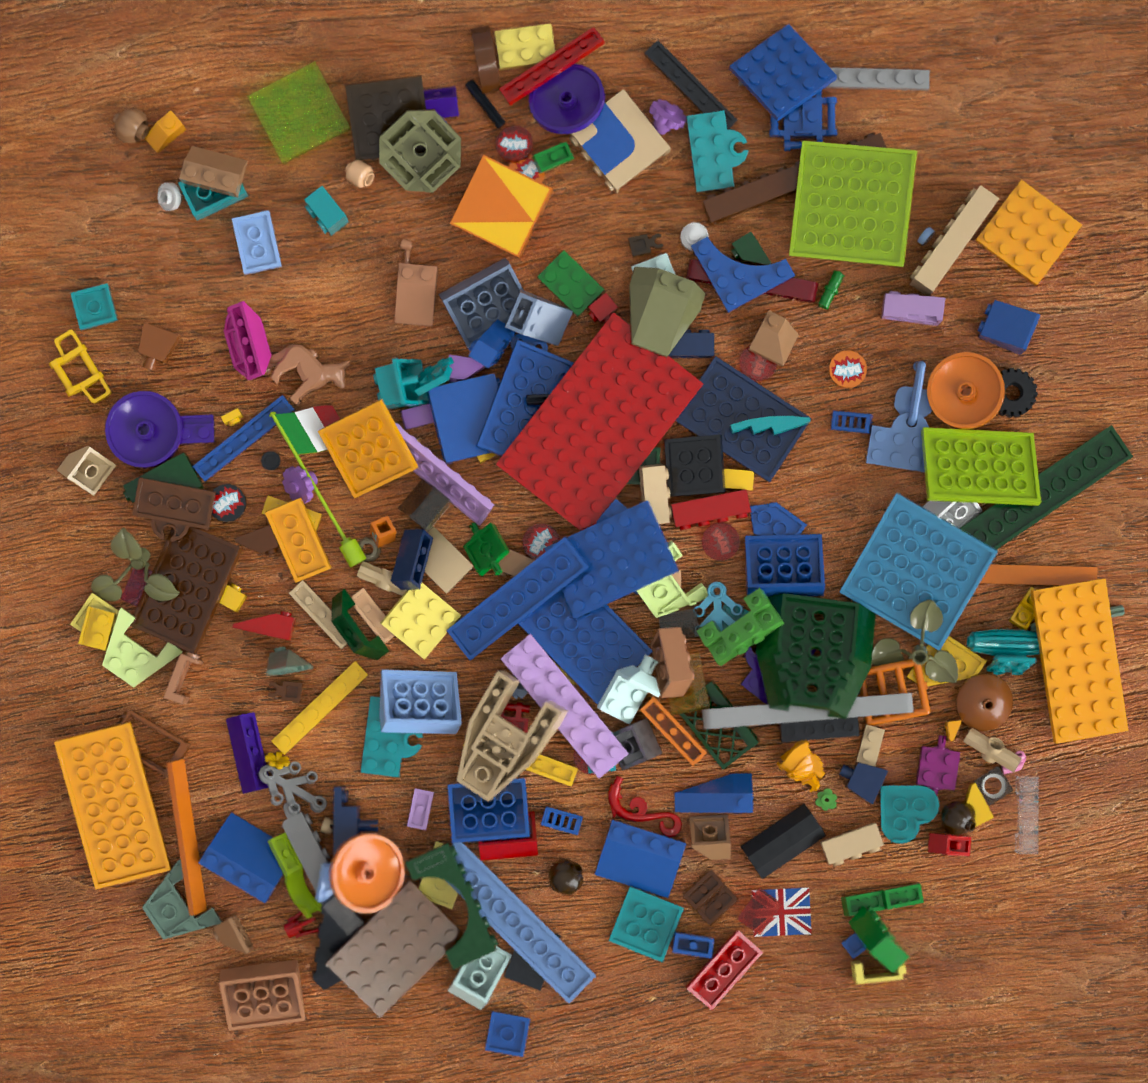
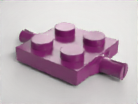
[916,735,960,796]

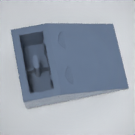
[505,289,573,346]

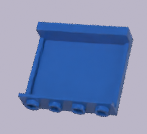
[427,373,500,465]

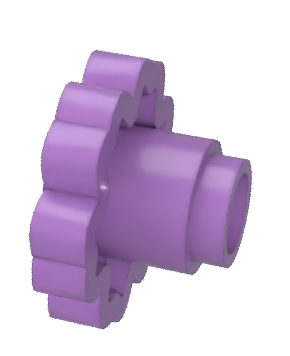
[649,99,687,134]
[282,466,317,504]

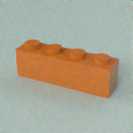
[640,697,707,766]

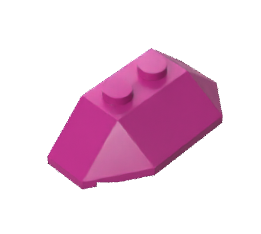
[224,301,272,380]

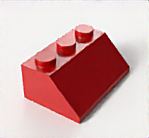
[478,811,538,861]

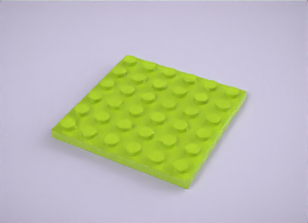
[789,141,917,267]

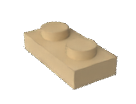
[856,725,885,767]

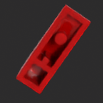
[232,611,296,641]

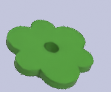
[815,788,837,811]

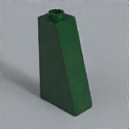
[123,452,204,503]

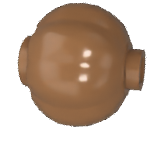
[113,108,149,143]

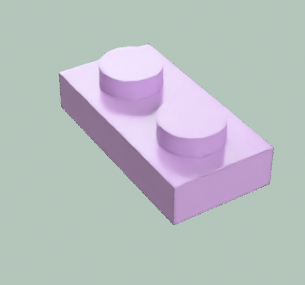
[407,788,434,830]

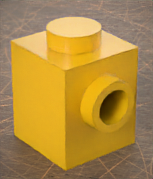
[219,583,247,613]

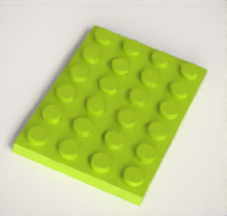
[921,427,1041,506]

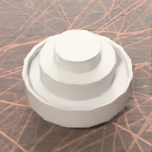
[158,183,181,211]
[680,223,709,251]

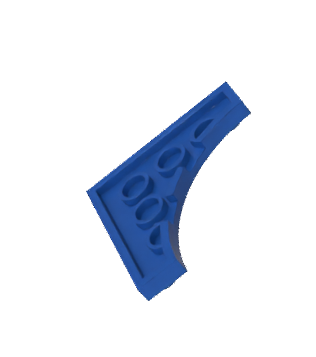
[691,236,795,313]

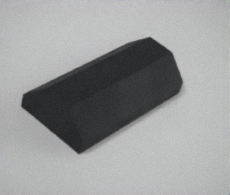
[740,804,826,879]

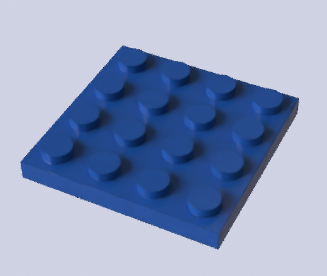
[730,24,837,122]

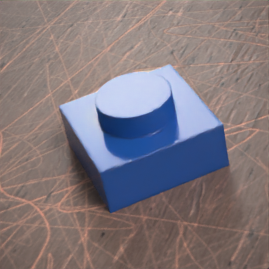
[841,932,867,959]

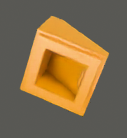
[945,720,962,741]

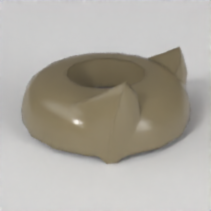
[358,536,381,562]

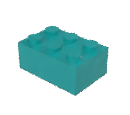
[178,181,249,221]

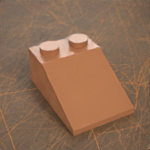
[395,263,438,327]

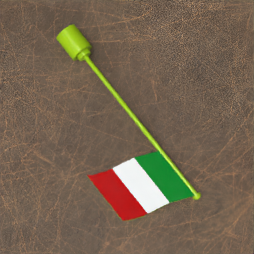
[269,405,367,568]

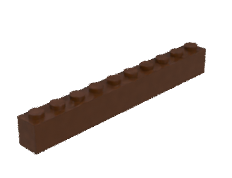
[702,132,887,226]

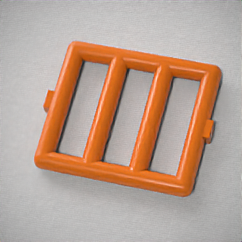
[858,659,930,726]

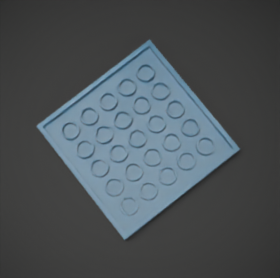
[840,493,998,651]

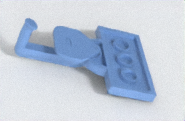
[866,361,932,472]

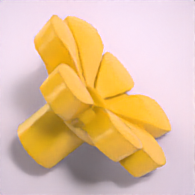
[265,751,290,769]

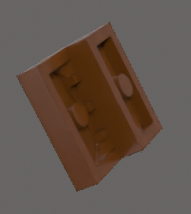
[683,870,739,926]

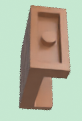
[164,652,203,704]

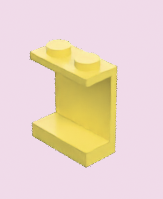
[851,960,906,984]

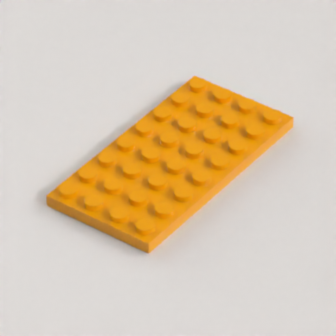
[1031,579,1128,744]
[54,722,171,889]

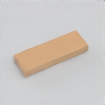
[351,588,395,644]

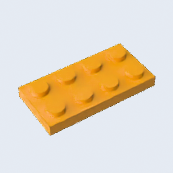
[265,497,332,583]

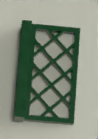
[676,680,760,770]

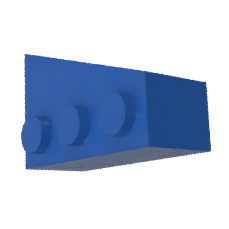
[469,319,516,368]

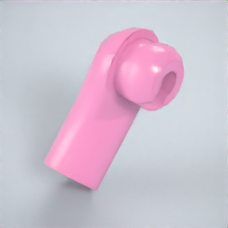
[1001,751,1026,774]

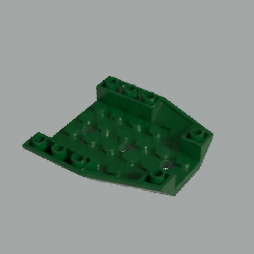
[756,593,876,719]

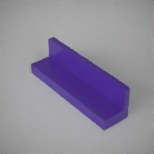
[424,86,459,118]
[226,712,269,794]

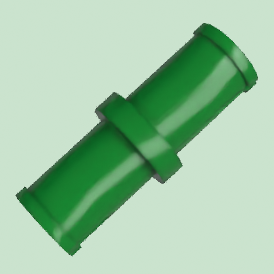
[817,270,845,310]

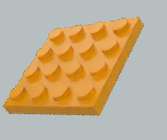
[975,179,1082,286]
[318,399,418,499]

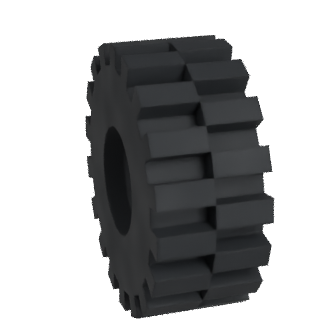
[999,368,1038,418]

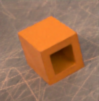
[370,516,396,548]

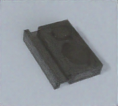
[658,609,700,639]

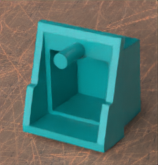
[373,358,429,409]

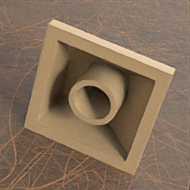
[57,446,116,496]

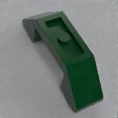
[331,589,389,660]

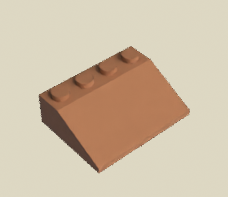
[219,959,306,1031]

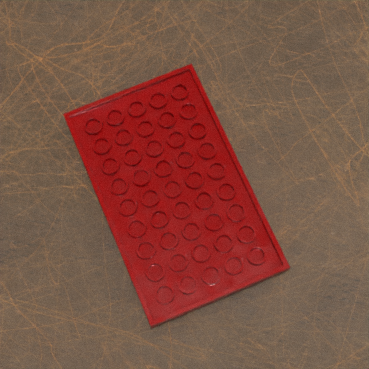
[495,312,703,531]

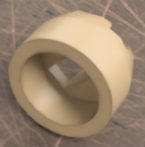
[320,817,334,834]

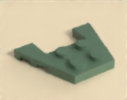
[142,859,223,940]

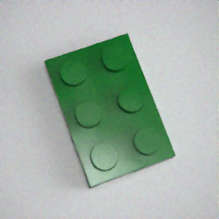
[537,250,605,317]

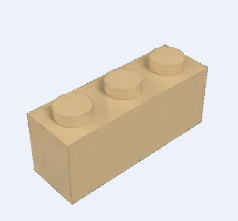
[639,464,672,524]
[820,823,884,867]

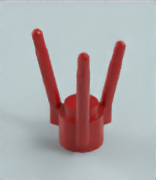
[284,911,318,938]

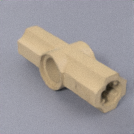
[357,561,407,596]
[964,728,1022,773]

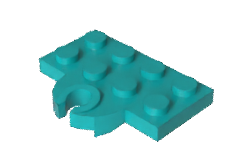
[686,111,748,192]
[361,696,423,778]

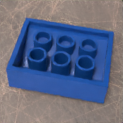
[745,534,825,597]
[448,778,530,843]
[199,812,284,903]
[595,819,686,898]

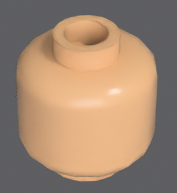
[345,160,374,188]

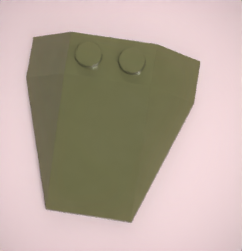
[629,267,705,357]

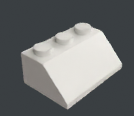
[923,501,983,528]

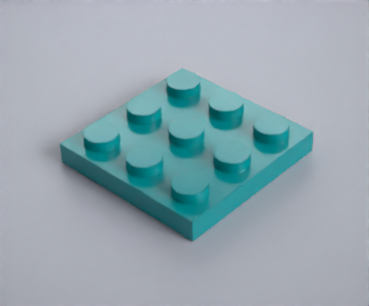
[609,886,684,963]

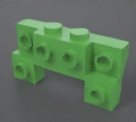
[697,588,784,666]

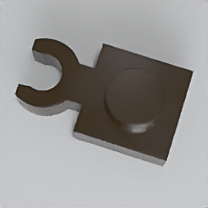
[628,234,663,257]

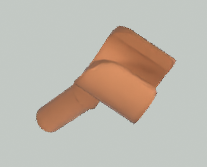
[400,239,413,264]

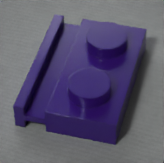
[180,415,215,444]

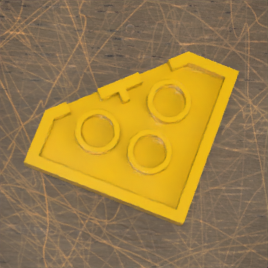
[906,636,987,686]

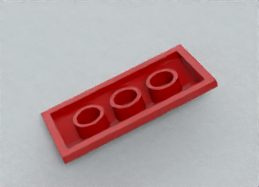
[685,930,763,1010]

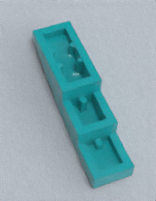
[730,416,811,436]

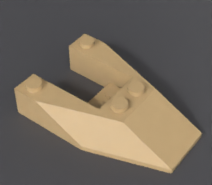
[457,670,568,801]

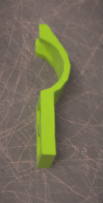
[267,832,322,919]

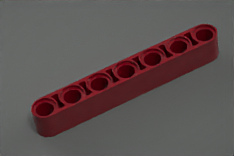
[686,259,818,303]

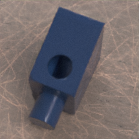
[839,762,888,804]

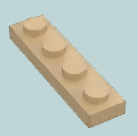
[289,580,347,649]

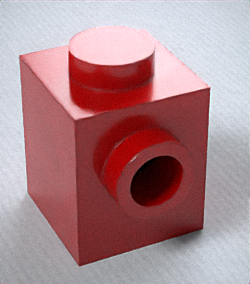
[588,293,618,324]

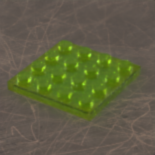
[248,62,350,164]

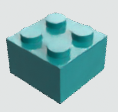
[304,186,349,236]

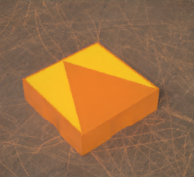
[450,155,553,259]

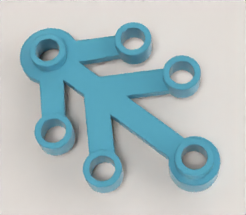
[693,582,744,636]

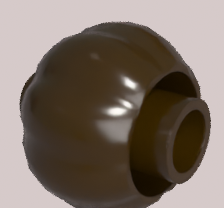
[941,801,976,836]
[548,859,583,895]

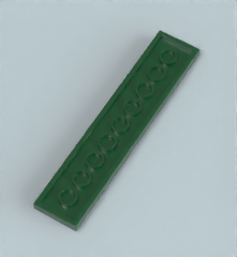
[960,425,1134,550]

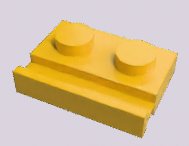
[78,606,116,651]

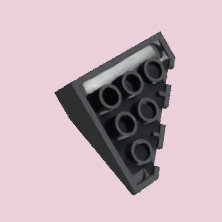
[312,894,366,990]

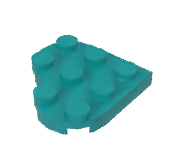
[881,785,940,844]

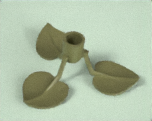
[91,527,180,602]
[871,599,958,683]

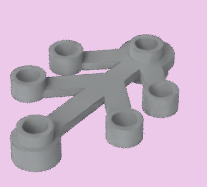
[259,762,327,815]

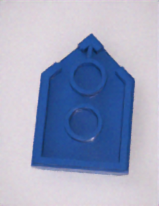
[750,502,807,542]

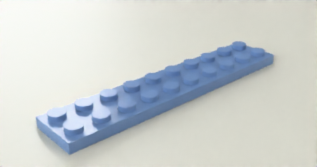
[446,842,596,1003]

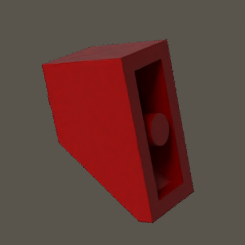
[928,833,972,856]

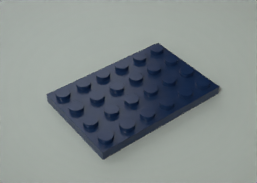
[675,356,812,483]

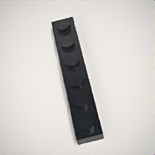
[644,40,738,130]

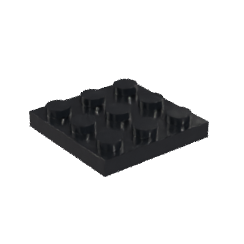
[664,434,726,497]

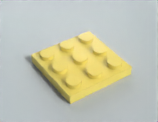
[380,583,461,660]

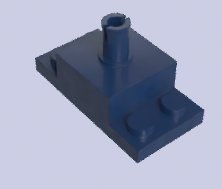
[333,786,379,858]

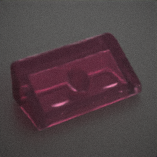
[121,568,153,606]

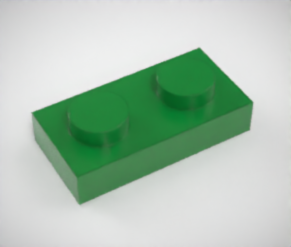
[532,142,574,174]

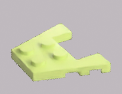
[637,540,708,618]
[102,607,183,687]

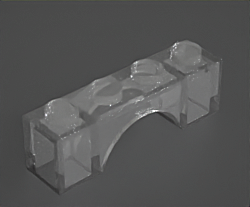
[1015,775,1039,854]

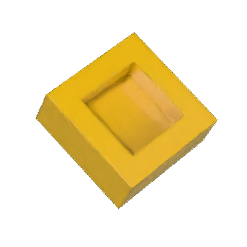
[221,408,243,426]

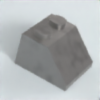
[613,718,662,771]

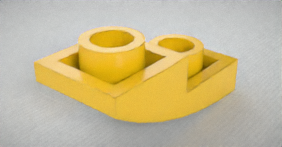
[724,469,754,491]
[1009,587,1036,630]

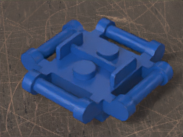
[769,90,837,151]

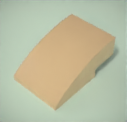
[425,527,474,594]

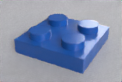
[485,1011,530,1057]

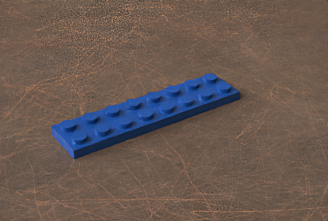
[446,537,590,661]

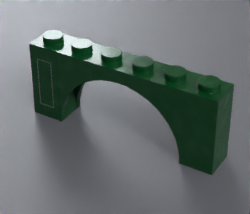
[405,842,498,970]

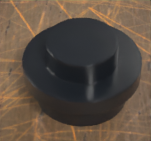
[261,451,280,471]

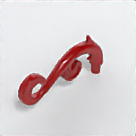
[608,776,682,837]

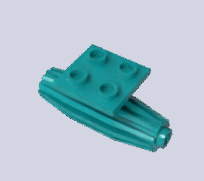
[967,629,1040,675]

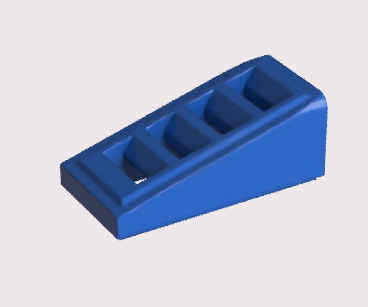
[831,411,873,434]
[541,806,583,835]

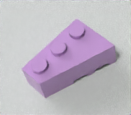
[881,291,945,326]

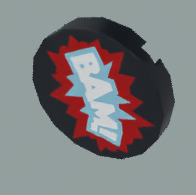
[212,484,247,522]

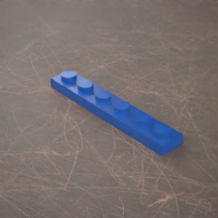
[193,395,295,482]

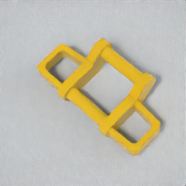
[49,330,112,404]

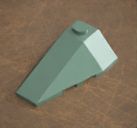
[266,647,314,676]

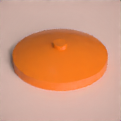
[927,352,1005,429]
[330,833,405,913]

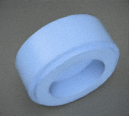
[918,227,935,246]

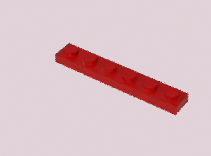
[499,27,605,106]

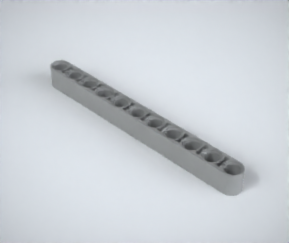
[702,693,914,729]

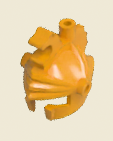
[776,740,825,792]

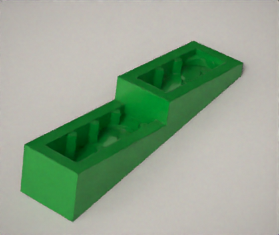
[841,884,924,917]

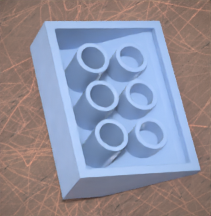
[380,670,462,734]

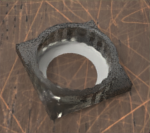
[973,766,1014,806]

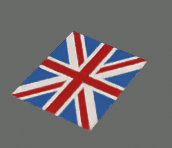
[751,888,812,937]

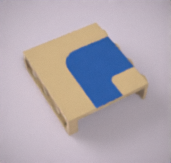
[569,89,671,194]

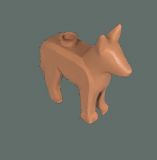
[266,344,351,406]

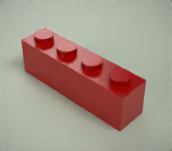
[671,489,751,531]

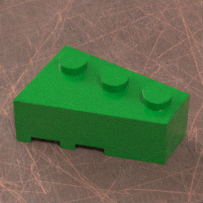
[848,906,910,973]

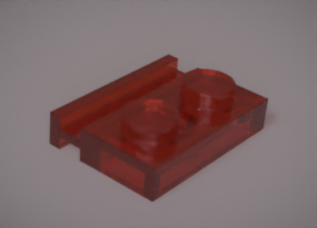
[737,887,782,935]

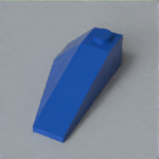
[675,773,753,813]

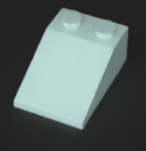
[448,946,512,1010]

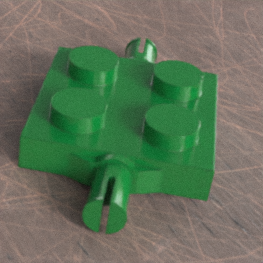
[463,522,510,576]

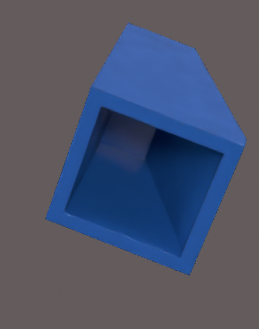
[977,300,1041,355]

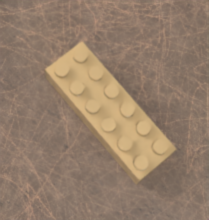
[910,185,999,296]

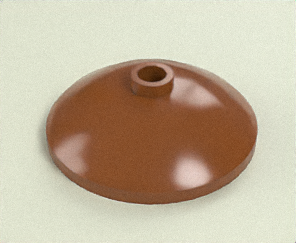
[956,673,1013,731]

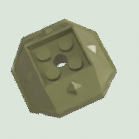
[379,109,461,193]

